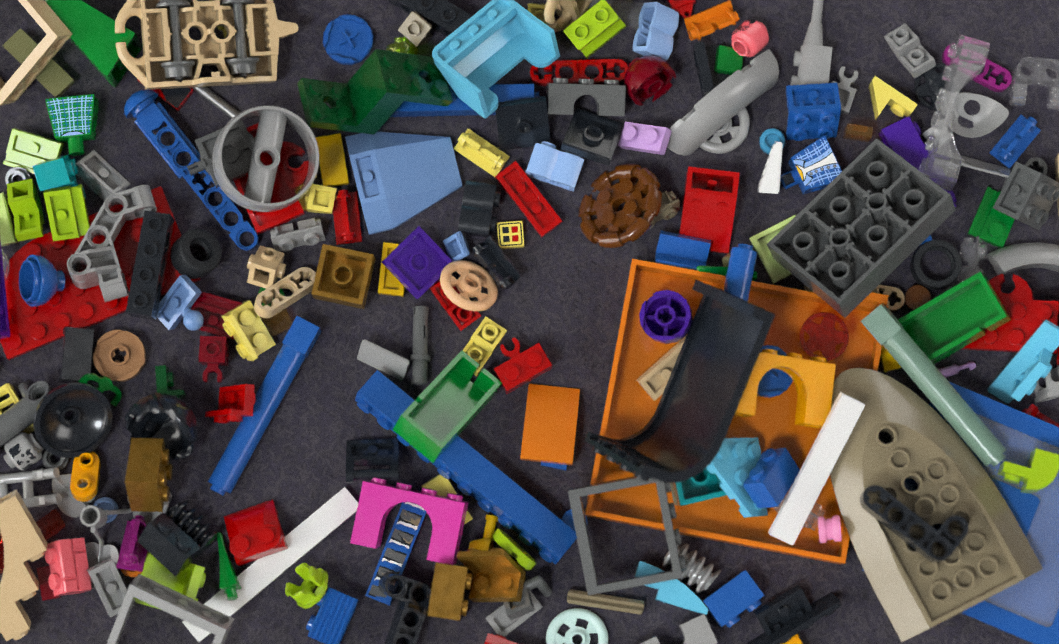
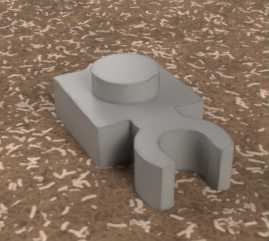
[832,66,858,115]

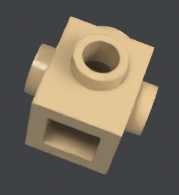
[247,246,286,289]

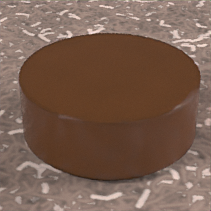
[904,285,931,311]

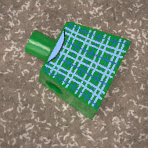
[45,94,99,156]

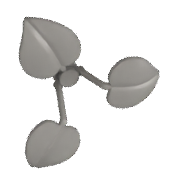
[52,474,172,589]

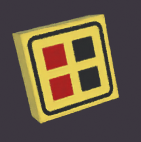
[497,221,524,249]

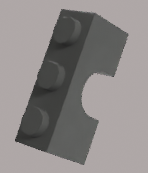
[546,78,626,116]

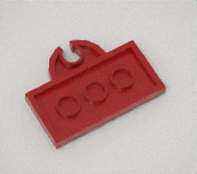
[234,123,309,235]
[961,274,1059,354]

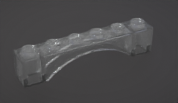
[919,35,990,191]

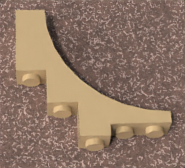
[0,489,48,641]

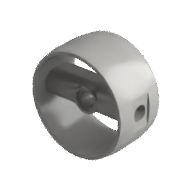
[212,106,319,212]

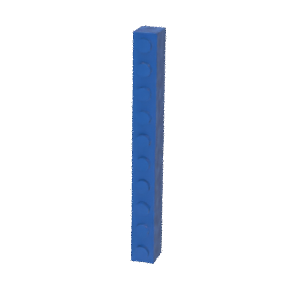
[355,370,577,565]

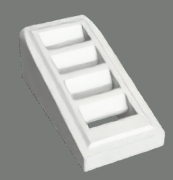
[757,141,783,194]

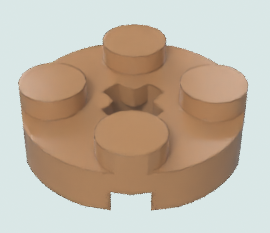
[93,330,146,382]

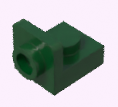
[155,365,186,398]

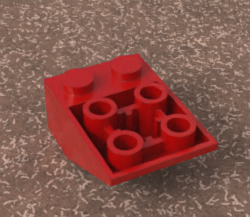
[679,166,740,254]

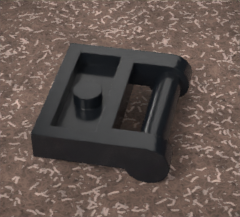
[346,438,399,483]

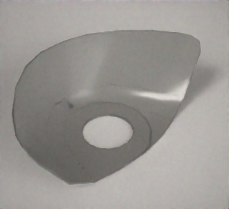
[935,93,1009,138]

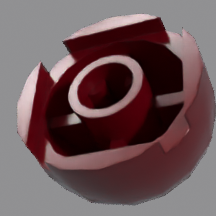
[624,55,676,106]

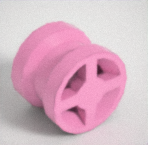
[818,515,841,543]

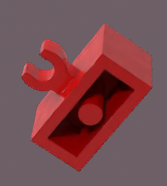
[494,337,552,394]

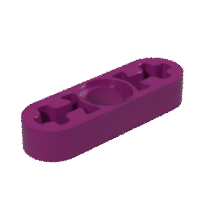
[942,44,1012,92]

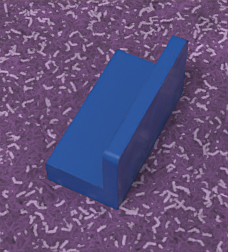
[655,230,711,271]

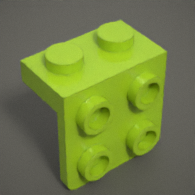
[135,552,206,610]

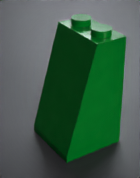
[45,0,143,88]

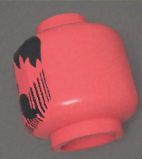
[731,19,769,57]

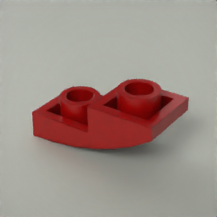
[429,279,481,331]

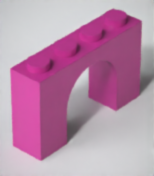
[350,478,469,565]

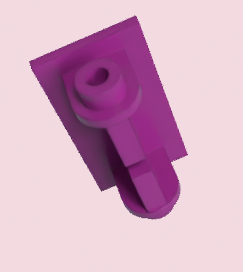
[116,515,147,572]

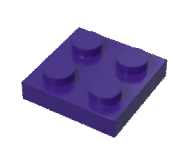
[382,226,453,299]

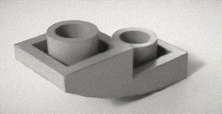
[884,24,936,78]

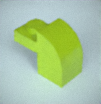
[7,179,45,242]
[997,448,1059,493]

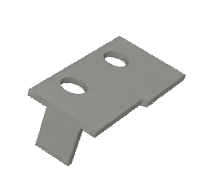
[943,152,1011,189]

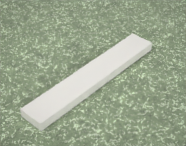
[768,392,865,545]

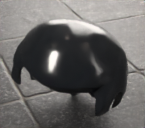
[125,393,198,460]

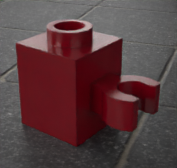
[198,336,230,383]

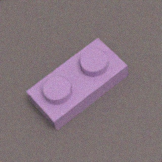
[618,122,672,155]

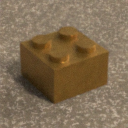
[311,244,375,309]
[125,438,172,512]
[428,563,473,621]

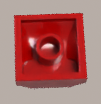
[223,499,288,566]

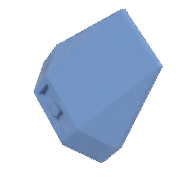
[345,132,463,235]

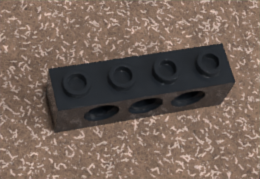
[389,0,472,37]
[126,210,175,320]

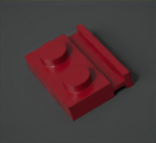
[190,291,242,341]

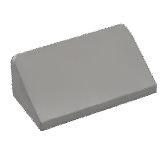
[76,150,130,201]
[357,339,411,380]

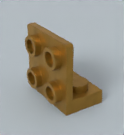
[457,548,526,602]

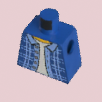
[780,136,842,194]

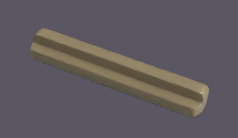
[567,589,644,615]

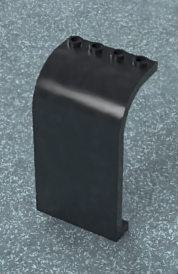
[584,280,776,483]

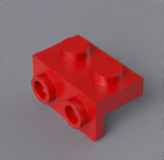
[205,384,256,423]

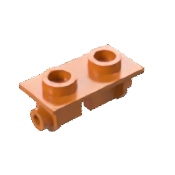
[684,0,739,41]

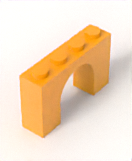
[734,349,836,429]

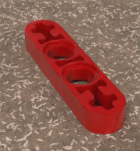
[530,59,628,86]

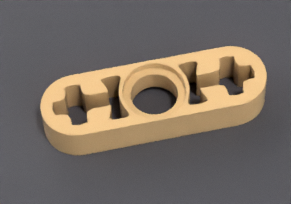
[254,267,316,318]

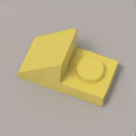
[869,76,918,120]

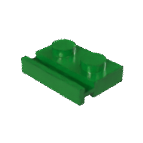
[967,187,1015,248]

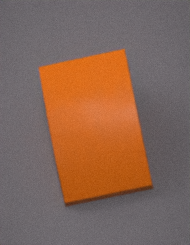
[520,384,580,466]

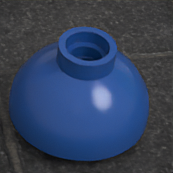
[19,255,65,307]

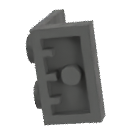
[993,162,1059,230]

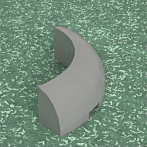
[667,49,779,156]
[986,242,1059,275]

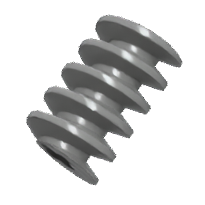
[662,543,721,594]

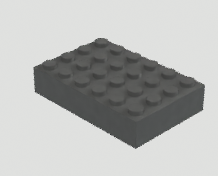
[767,138,956,318]

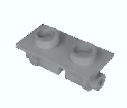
[270,217,325,251]

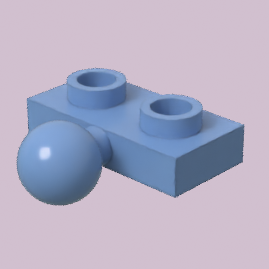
[157,274,204,331]

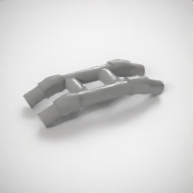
[0,467,62,508]

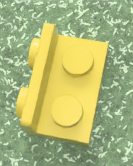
[222,300,276,361]

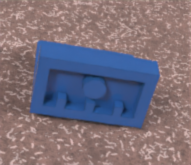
[785,83,841,141]

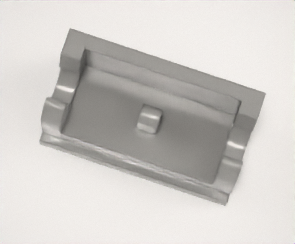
[1034,365,1059,403]

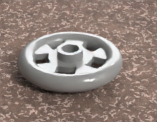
[692,99,750,154]

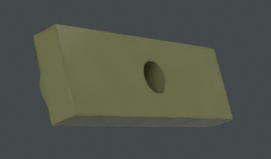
[2,28,75,98]

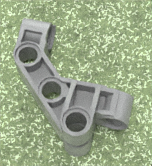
[67,185,157,302]

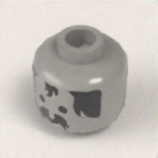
[3,432,44,471]

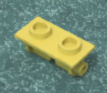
[454,129,510,177]

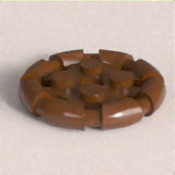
[579,164,662,248]

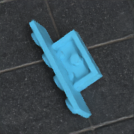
[988,320,1059,404]

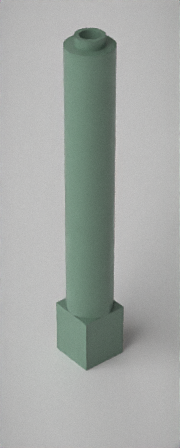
[861,303,1007,467]

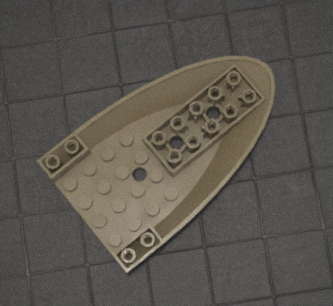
[830,368,1043,642]

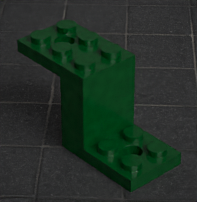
[297,49,453,134]

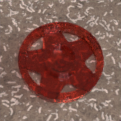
[799,312,849,361]

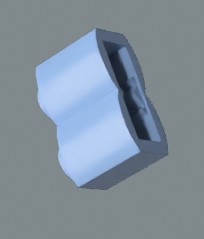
[633,2,679,60]
[526,141,584,192]

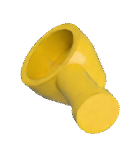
[469,515,498,551]

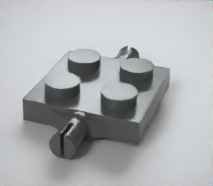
[187,120,262,188]

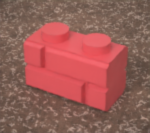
[45,538,92,596]

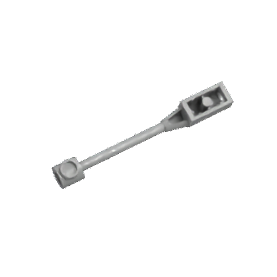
[791,0,833,85]

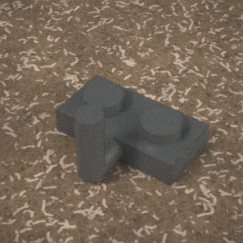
[503,563,552,620]

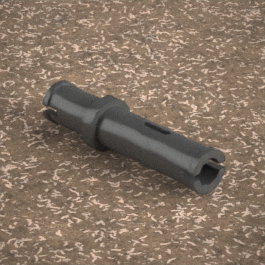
[410,306,430,385]

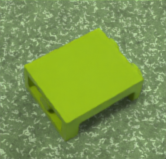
[563,0,627,58]

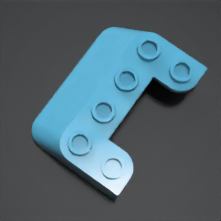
[432,0,560,119]

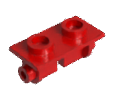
[333,190,362,245]

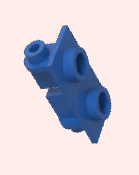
[990,115,1041,169]

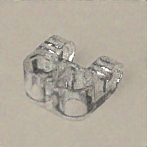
[1009,57,1059,110]

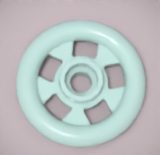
[546,608,609,644]

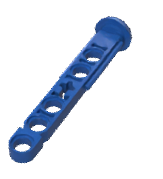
[124,89,259,251]

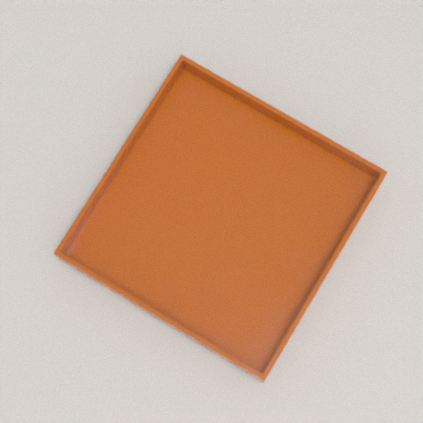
[585,259,889,565]

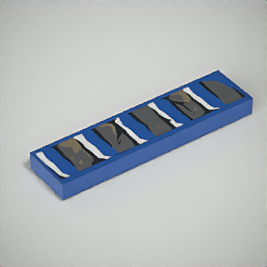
[365,502,427,606]

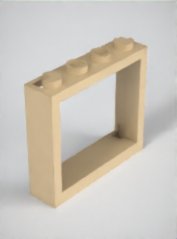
[0,0,72,105]

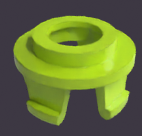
[285,562,328,609]

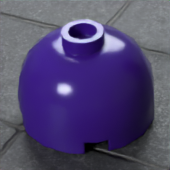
[639,290,693,344]

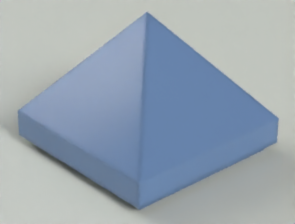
[443,231,470,261]

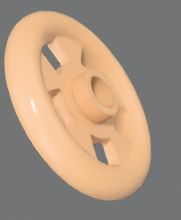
[440,260,498,311]

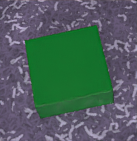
[714,45,743,75]

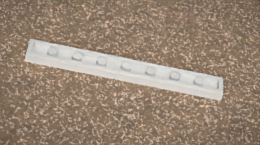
[182,487,358,643]

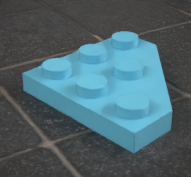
[706,437,768,518]

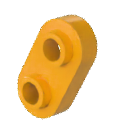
[70,451,101,502]

